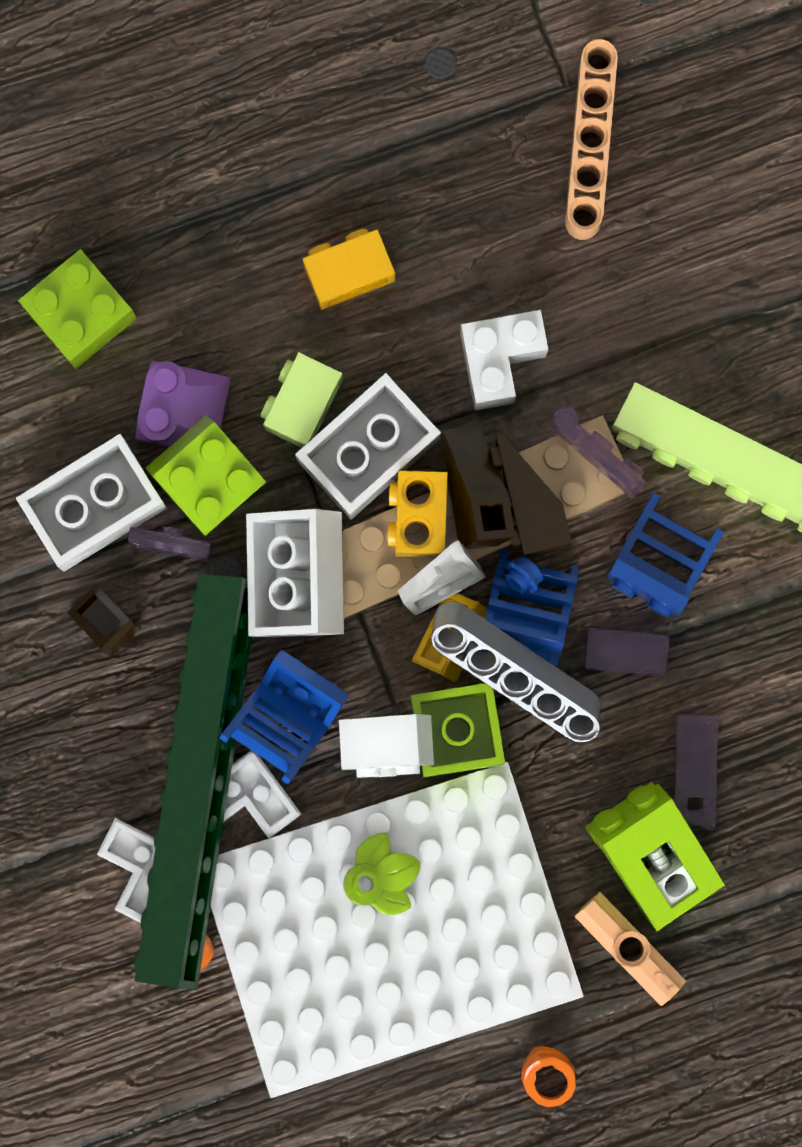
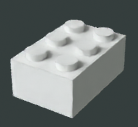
[295,373,441,520]
[16,434,167,572]
[246,509,344,637]

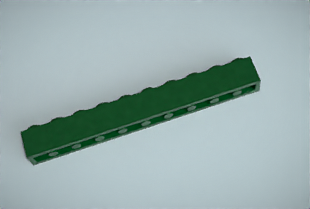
[134,574,252,990]

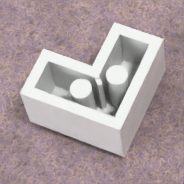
[460,310,548,411]
[339,714,434,778]

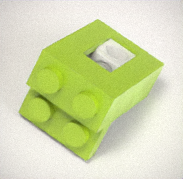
[585,782,725,931]

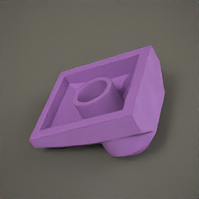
[135,361,231,447]

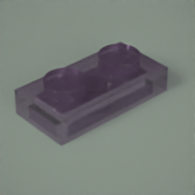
[584,628,669,677]

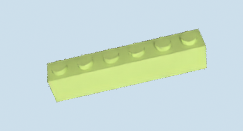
[611,382,802,533]

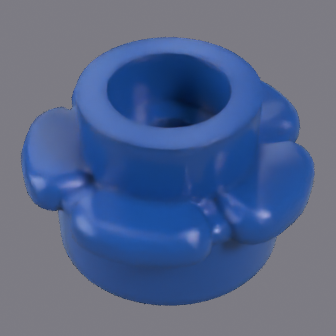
[506,556,543,594]

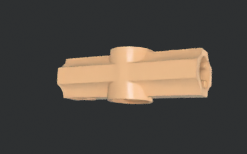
[574,892,687,1006]

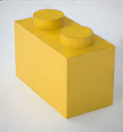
[302,228,395,310]

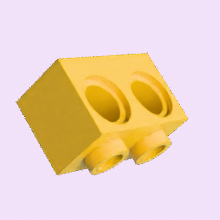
[388,471,447,558]

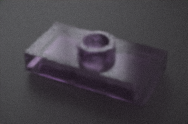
[128,526,213,562]

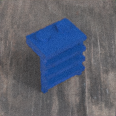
[606,493,724,618]
[481,549,580,667]
[220,650,349,784]

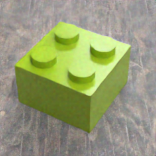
[18,249,137,370]
[145,415,266,536]
[411,683,505,778]

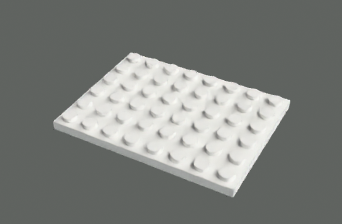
[211,762,584,1098]

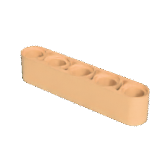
[565,39,618,240]

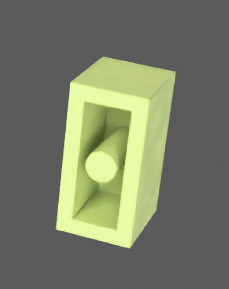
[260,352,343,448]

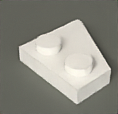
[398,540,486,616]

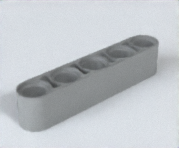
[432,602,600,742]

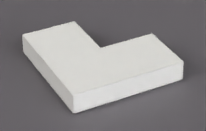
[223,750,302,838]
[97,818,155,923]

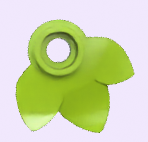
[343,833,421,915]

